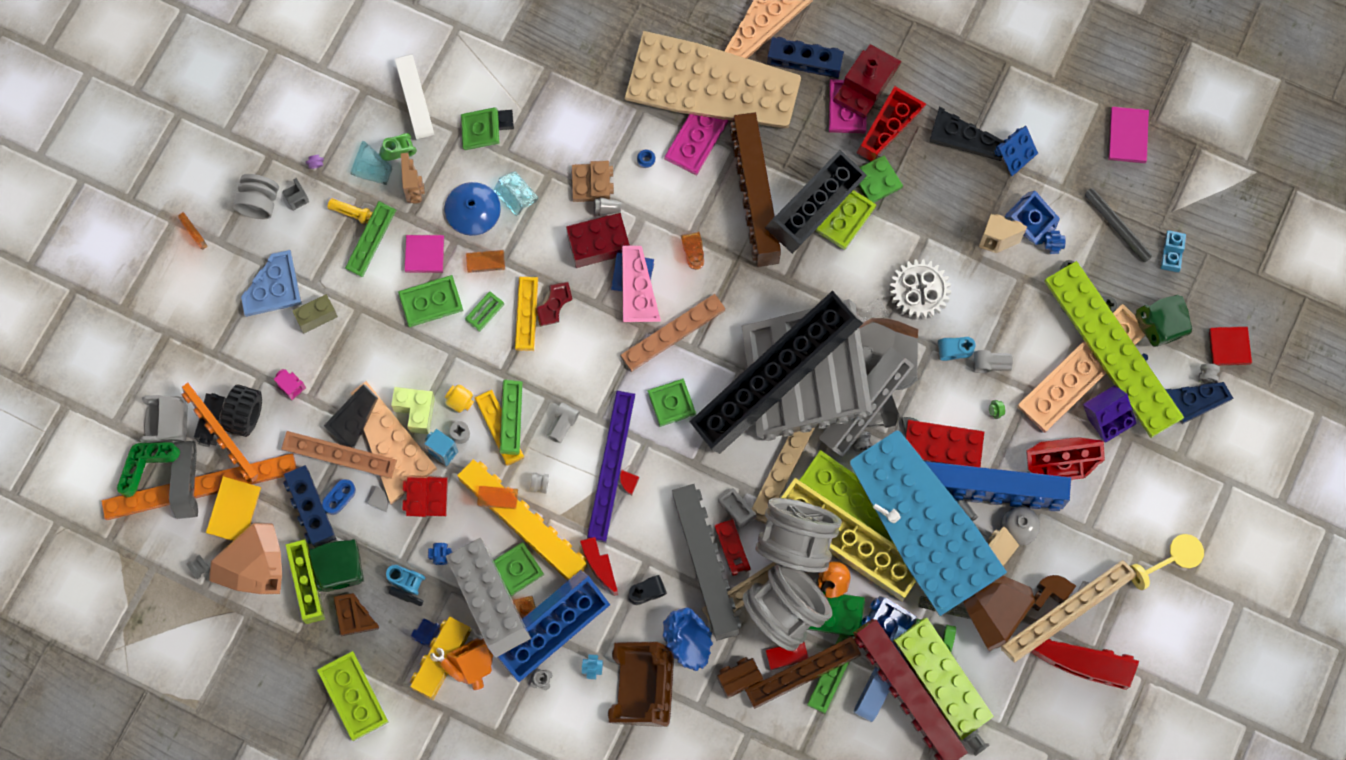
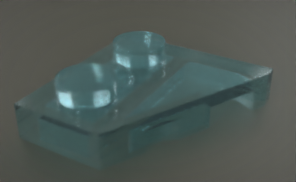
[350,141,392,185]

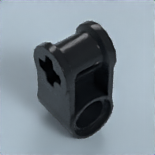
[628,575,667,605]

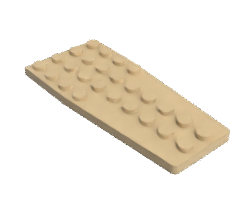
[625,31,801,128]

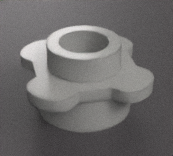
[531,668,553,690]

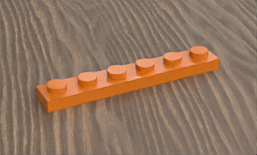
[181,383,258,483]

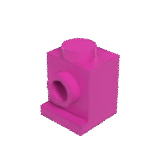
[274,369,306,400]

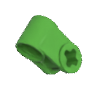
[379,133,417,161]

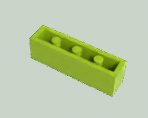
[285,539,325,624]

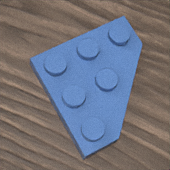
[241,250,302,317]

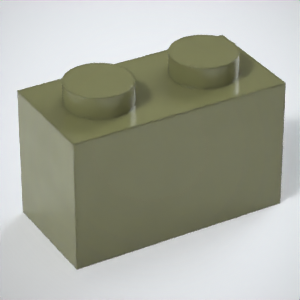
[292,294,338,334]

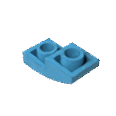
[1160,230,1186,273]

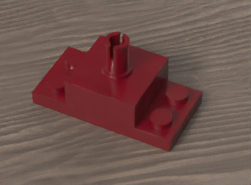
[833,44,902,119]

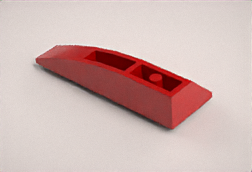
[1030,639,1139,690]

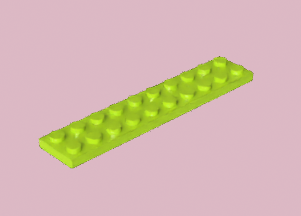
[1044,261,1184,438]

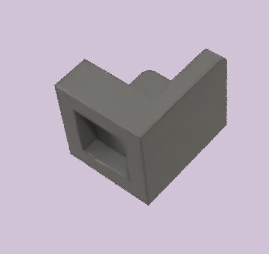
[283,178,309,211]

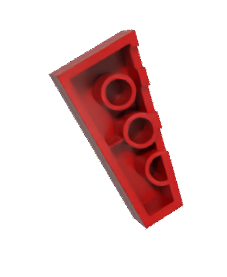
[856,86,927,162]

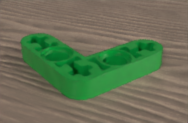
[117,442,180,498]

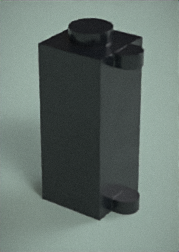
[194,393,226,447]

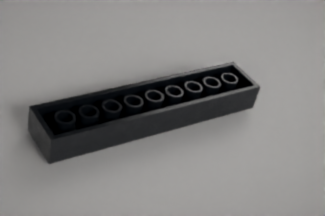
[689,290,863,454]

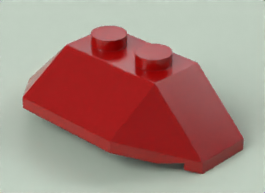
[1026,437,1105,480]

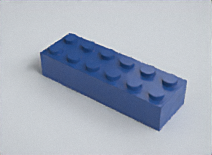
[497,570,610,682]

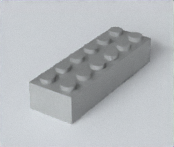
[446,537,531,658]

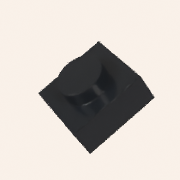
[498,109,514,130]

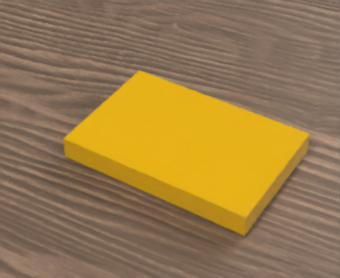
[206,476,262,541]

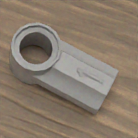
[974,350,1013,373]
[546,402,580,443]

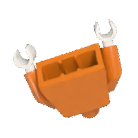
[430,628,494,690]

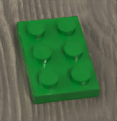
[807,591,865,637]

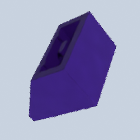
[1083,385,1137,443]

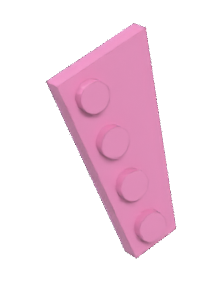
[622,246,661,322]

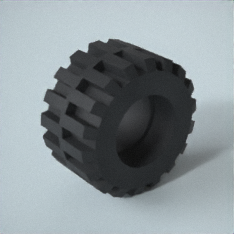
[221,384,262,437]

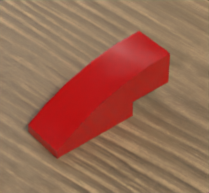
[580,537,618,596]

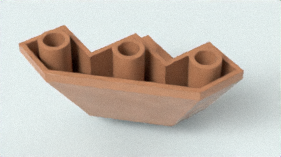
[209,523,282,594]

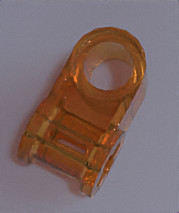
[681,231,704,270]

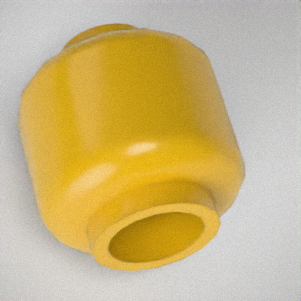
[444,384,474,413]

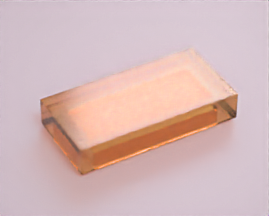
[178,212,208,250]
[466,250,505,273]
[477,486,519,510]

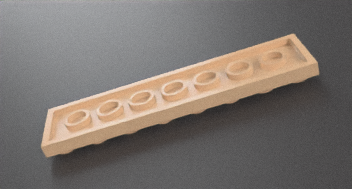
[1017,304,1145,433]

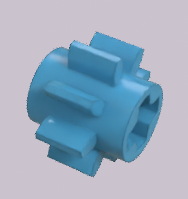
[582,654,603,680]

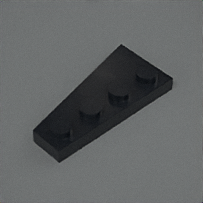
[929,106,1004,161]

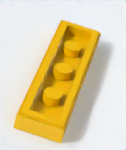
[515,277,538,351]
[474,390,524,466]

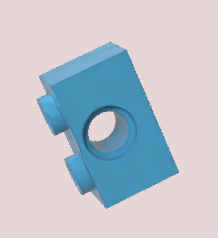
[425,429,458,467]

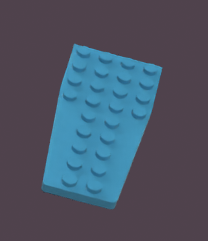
[850,431,1007,616]

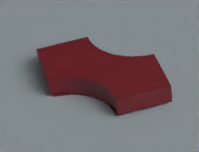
[535,282,573,327]

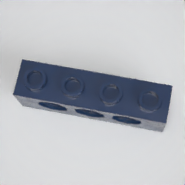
[767,37,844,79]
[283,465,337,548]

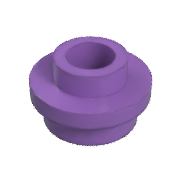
[305,155,324,169]

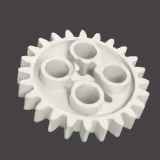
[889,259,951,320]

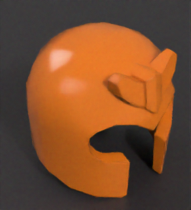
[818,561,851,598]

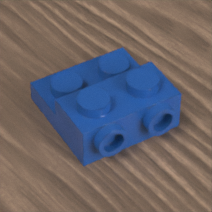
[861,596,917,638]

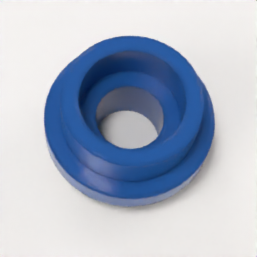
[637,149,656,168]

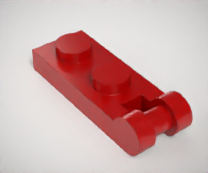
[714,519,751,576]

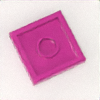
[405,235,445,273]

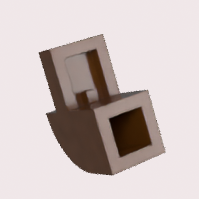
[1032,575,1076,611]

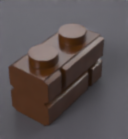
[717,657,763,699]

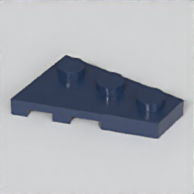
[1165,382,1234,424]

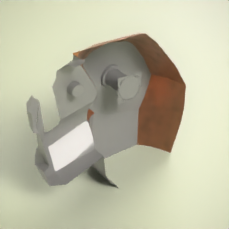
[859,318,919,428]

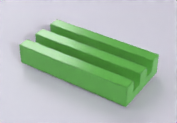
[465,291,504,332]

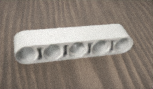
[395,54,434,140]

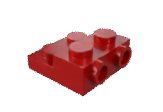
[402,475,448,517]

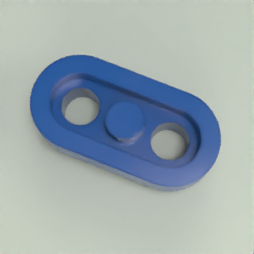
[322,479,356,515]

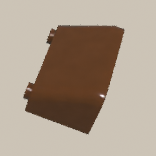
[608,642,674,727]

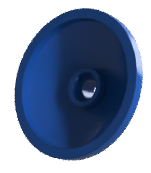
[445,182,501,236]

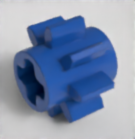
[1044,230,1066,254]
[428,543,452,565]

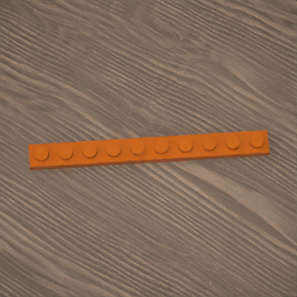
[101,453,297,520]

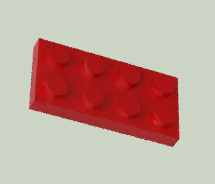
[905,420,985,468]

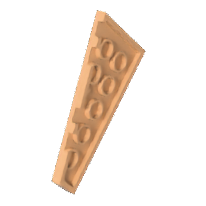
[724,0,813,59]
[351,381,437,505]

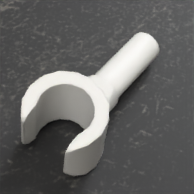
[873,504,901,523]

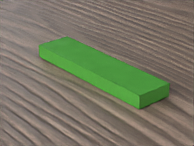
[345,201,396,277]
[499,380,523,455]
[807,635,857,714]

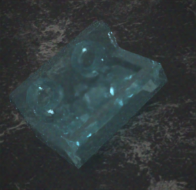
[494,171,538,216]

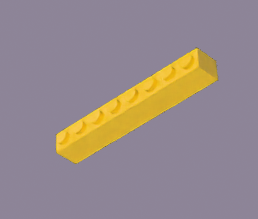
[457,459,587,581]

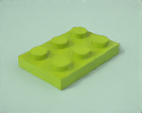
[815,190,877,250]

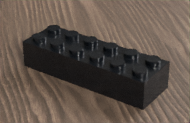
[765,150,867,254]

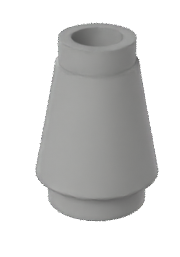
[594,197,621,216]

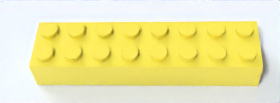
[781,478,916,602]

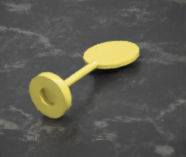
[1130,534,1204,590]

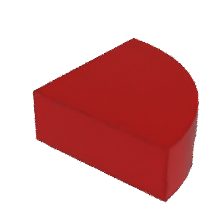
[620,470,640,496]

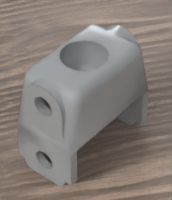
[140,395,188,444]

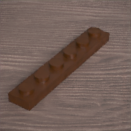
[745,637,862,709]

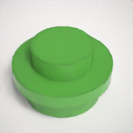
[989,400,1005,419]

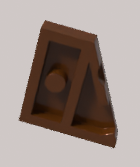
[334,593,379,637]

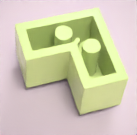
[391,387,435,434]

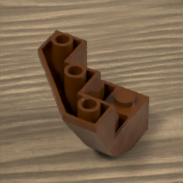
[963,576,1035,651]

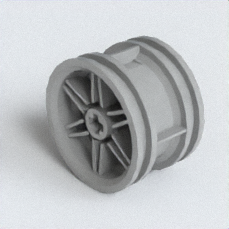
[755,498,842,572]
[743,563,832,651]

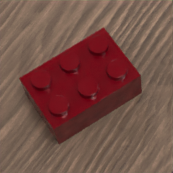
[566,213,630,268]

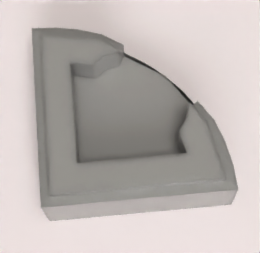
[368,486,388,512]

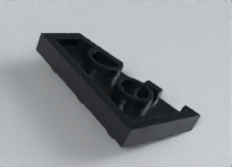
[324,384,378,448]

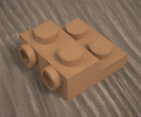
[401,153,425,204]
[572,161,614,202]

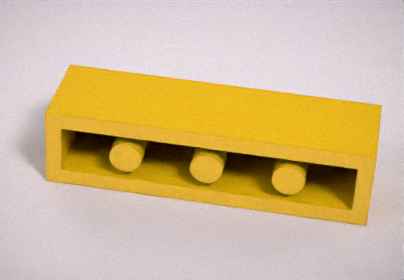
[410,616,472,700]

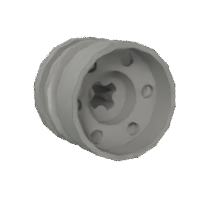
[233,174,279,219]

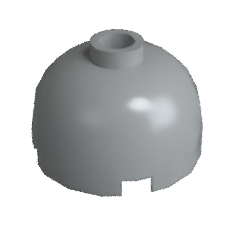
[1000,506,1040,546]

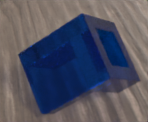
[410,618,440,648]

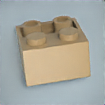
[979,214,1027,253]
[987,526,1019,566]

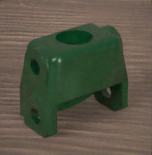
[1135,295,1192,347]
[309,539,364,592]

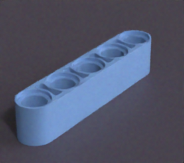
[854,625,907,722]

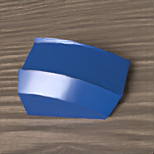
[1005,191,1060,245]

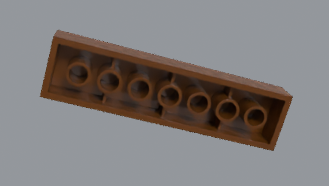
[730,112,781,267]

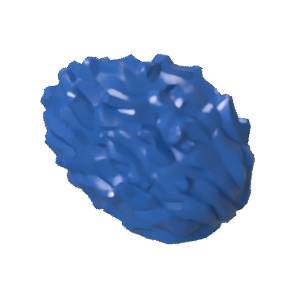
[663,608,713,671]

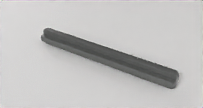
[1085,188,1152,262]

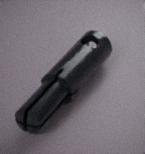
[389,586,424,606]

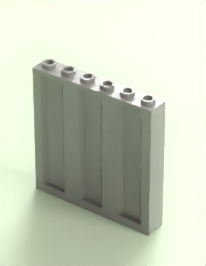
[742,299,873,441]

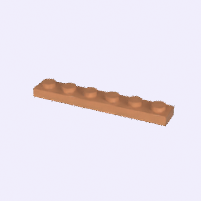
[621,294,726,372]
[281,431,397,479]

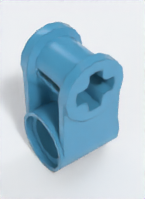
[938,337,976,361]
[386,565,426,596]

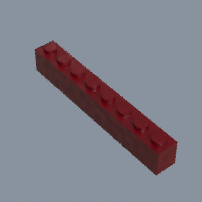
[853,619,968,760]

